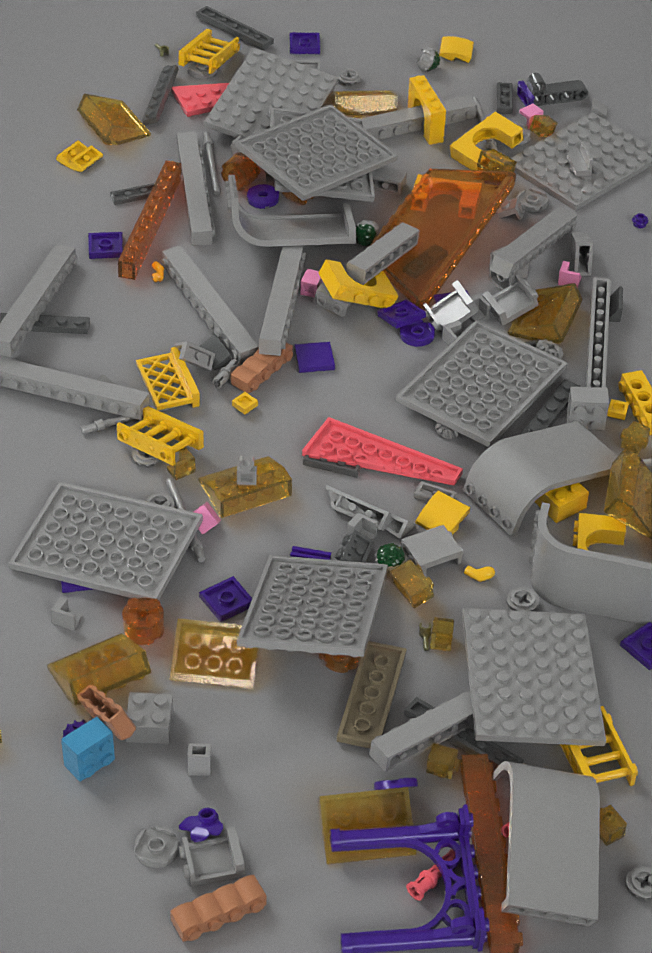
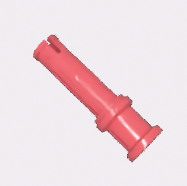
[406,849,456,901]

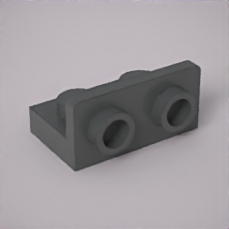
[334,530,374,563]

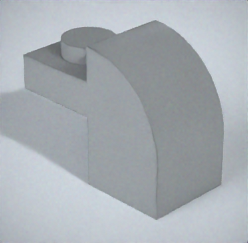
[188,743,212,776]

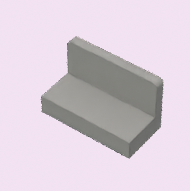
[567,141,593,177]
[174,341,215,371]

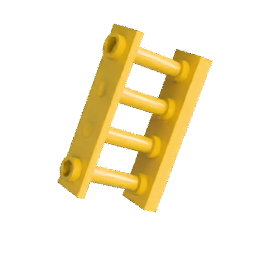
[178,29,240,74]
[117,406,204,466]
[560,706,638,786]

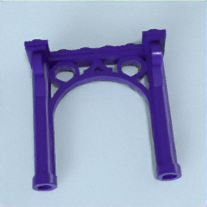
[330,805,490,953]

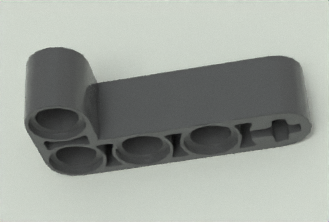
[527,73,589,106]

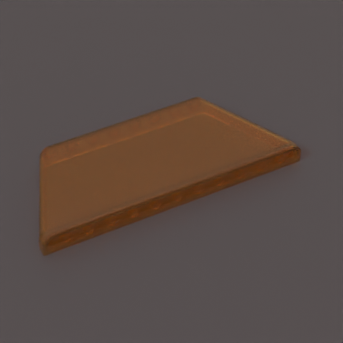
[368,169,516,310]

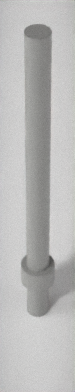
[472,96,498,155]
[203,132,220,196]
[80,398,187,434]
[166,478,206,562]

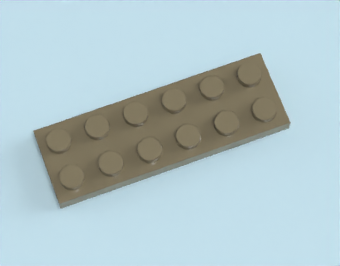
[337,641,407,748]

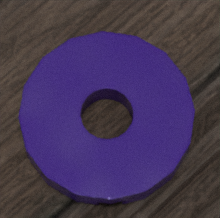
[247,184,280,209]
[400,320,435,347]
[374,777,418,791]

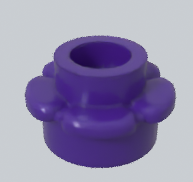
[632,213,649,228]

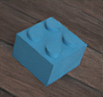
[61,716,115,782]

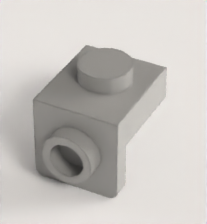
[497,198,525,220]

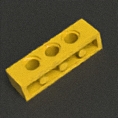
[618,370,652,436]

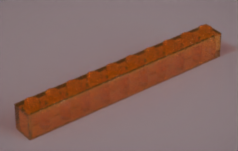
[118,160,182,280]
[460,754,523,953]

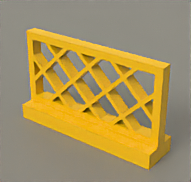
[136,347,200,410]

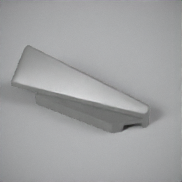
[325,485,415,539]

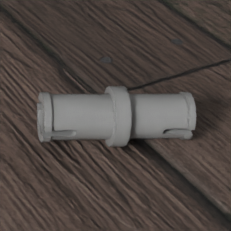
[212,359,240,389]

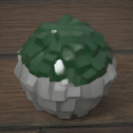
[416,47,440,71]
[355,220,380,246]
[375,543,406,575]

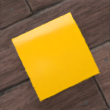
[439,36,474,63]
[56,140,103,172]
[415,491,470,535]

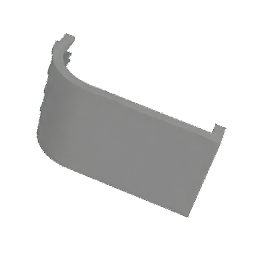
[225,175,356,247]
[463,421,627,536]
[529,502,652,625]
[493,761,600,927]

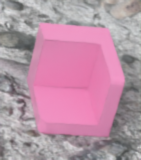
[519,104,544,130]
[558,261,582,289]
[300,269,323,298]
[193,502,221,534]

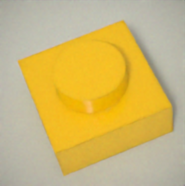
[232,392,258,415]
[607,399,629,420]

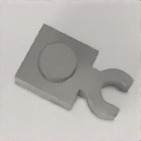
[237,456,257,485]

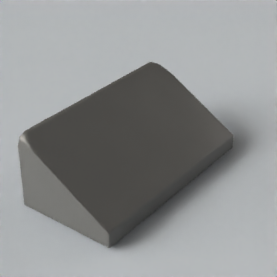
[609,286,623,322]
[199,334,231,370]

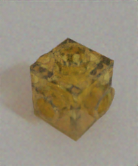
[620,421,650,454]

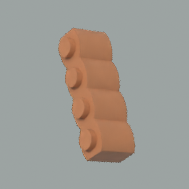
[231,342,293,393]
[77,685,136,740]
[170,875,266,942]

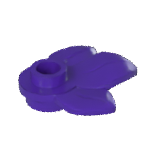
[179,808,223,842]

